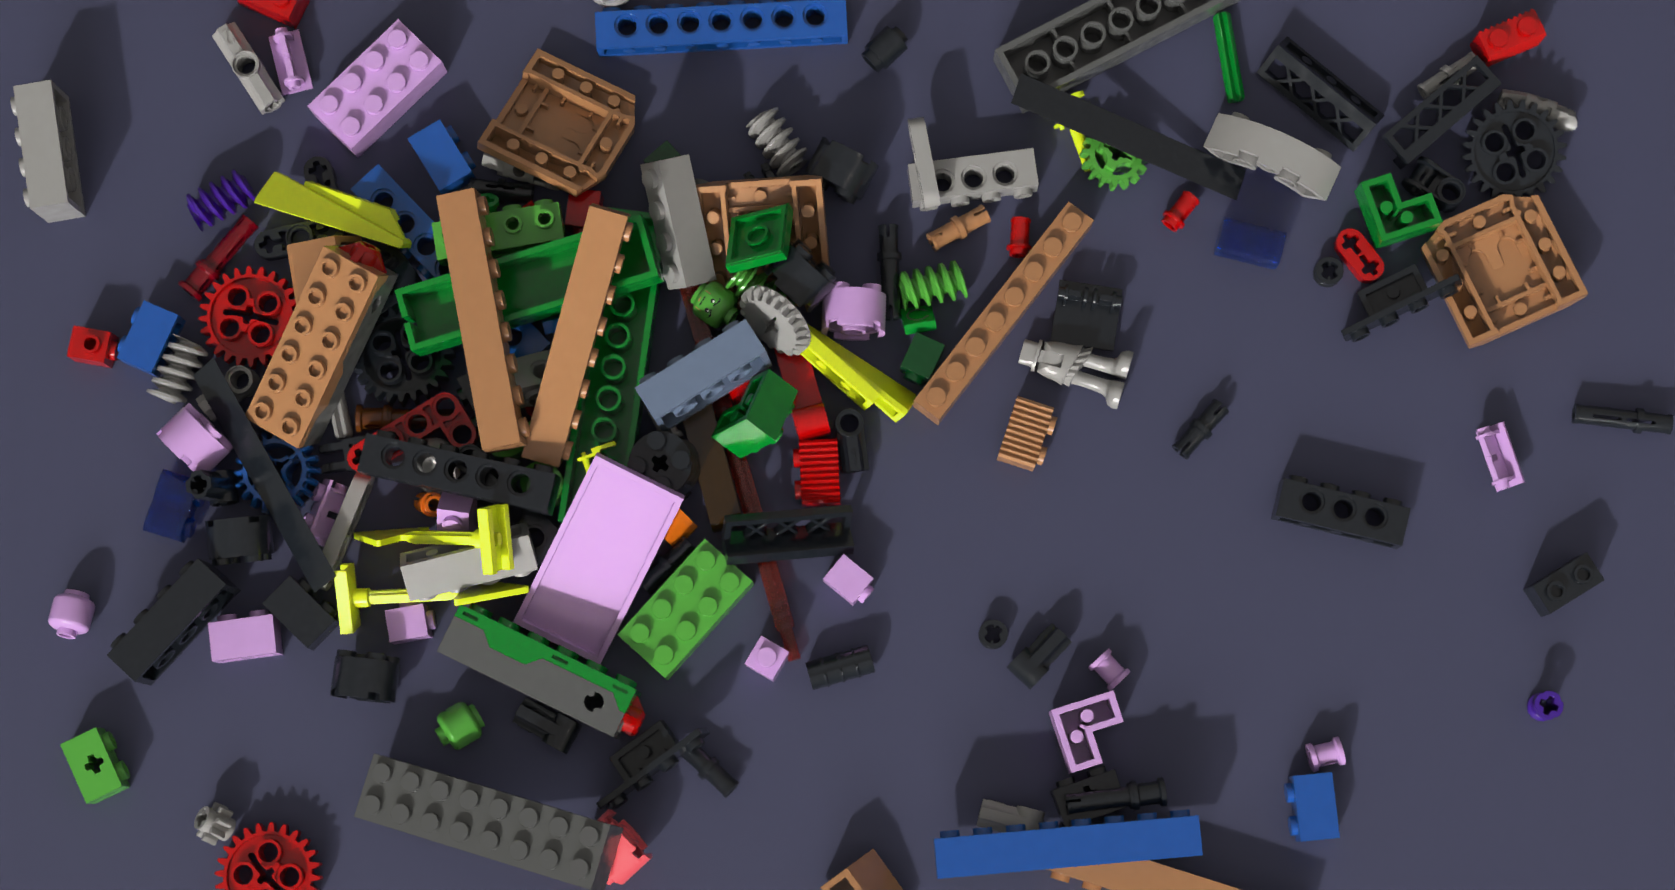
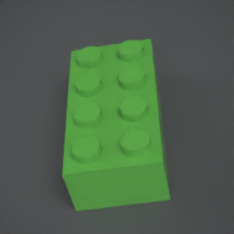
[617,539,754,680]

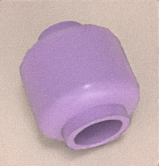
[48,589,95,639]

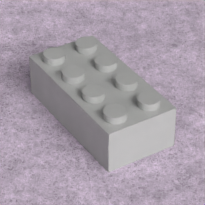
[10,80,86,223]

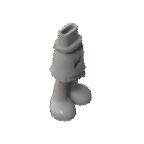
[1018,339,1134,410]

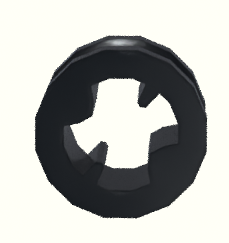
[1313,257,1344,288]
[978,620,1008,649]

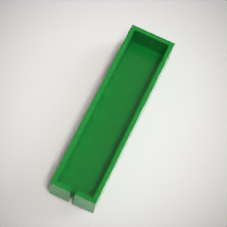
[395,214,664,357]

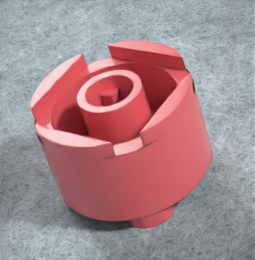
[597,809,653,885]

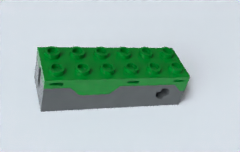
[437,603,646,740]

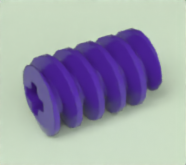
[186,169,256,232]

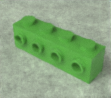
[432,199,566,267]

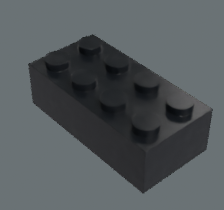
[107,558,241,686]

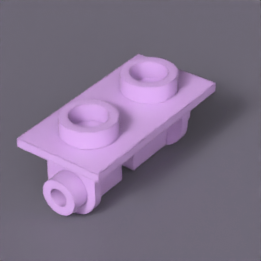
[268,27,313,96]
[1475,421,1525,492]
[303,479,348,546]

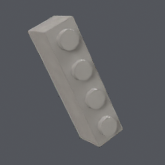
[640,154,717,290]
[400,522,538,601]

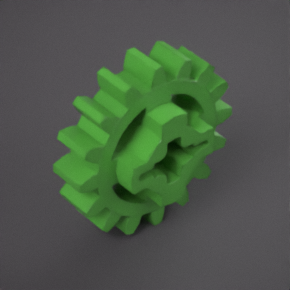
[1080,137,1147,191]

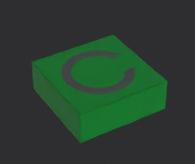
[901,305,936,335]

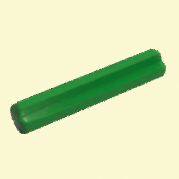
[1213,11,1245,103]

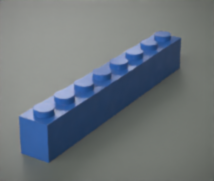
[933,809,1203,879]

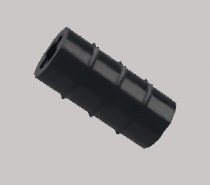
[805,645,875,690]

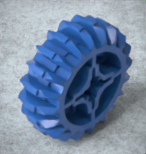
[234,431,322,514]

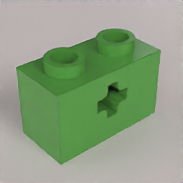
[60,727,130,804]

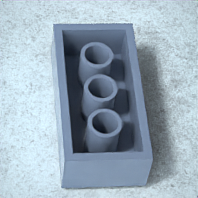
[635,319,772,432]

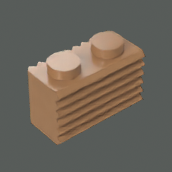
[997,396,1057,471]

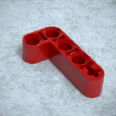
[774,323,831,441]
[347,392,479,472]

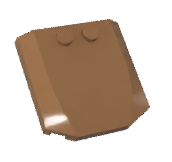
[477,48,635,197]
[696,175,830,310]
[1420,194,1588,349]

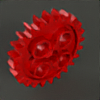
[198,266,296,369]
[214,822,323,890]

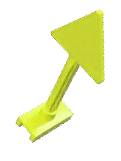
[353,504,514,575]
[334,563,529,634]

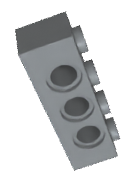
[907,148,1039,211]

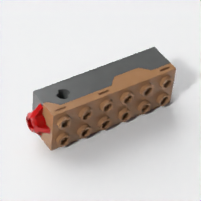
[246,241,398,448]

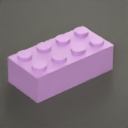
[308,19,447,158]

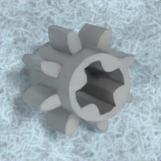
[194,802,236,846]

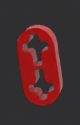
[1334,228,1384,284]

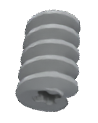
[746,107,808,177]
[146,334,209,405]

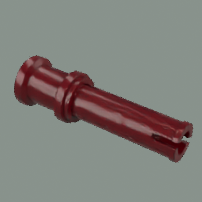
[177,214,259,302]

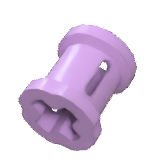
[1088,648,1131,691]
[1305,736,1346,772]

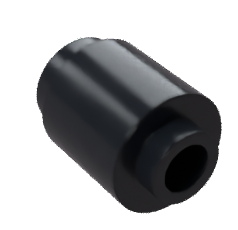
[861,26,908,72]

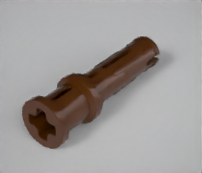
[355,404,454,433]

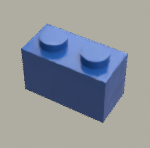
[407,119,476,194]
[117,300,186,377]
[1284,772,1340,842]

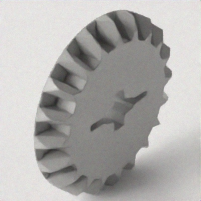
[739,285,811,356]

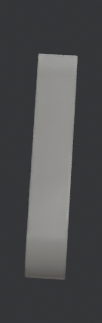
[907,117,940,209]

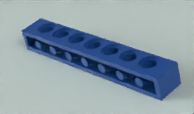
[595,0,848,57]
[350,164,551,358]

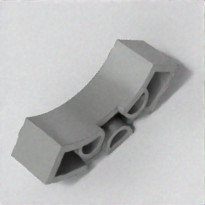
[1203,112,1341,201]

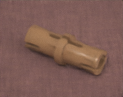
[926,204,991,252]

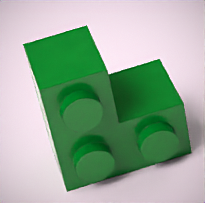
[1354,173,1443,250]
[711,369,798,458]

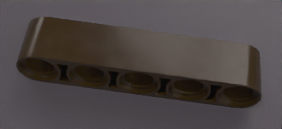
[683,404,741,534]

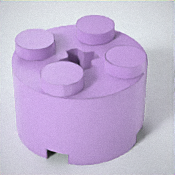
[821,282,886,341]
[156,403,233,472]

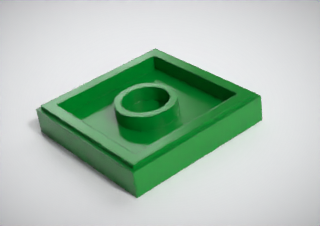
[725,203,794,274]

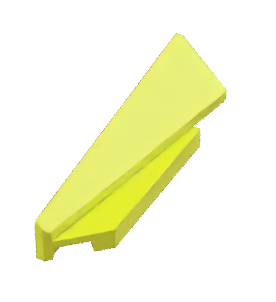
[254,172,412,248]
[800,324,917,423]

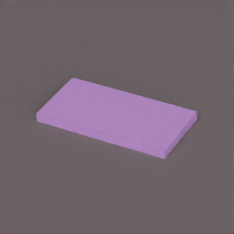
[513,452,685,664]

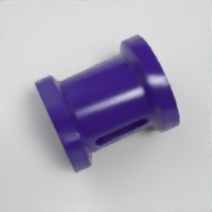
[1527,690,1564,721]

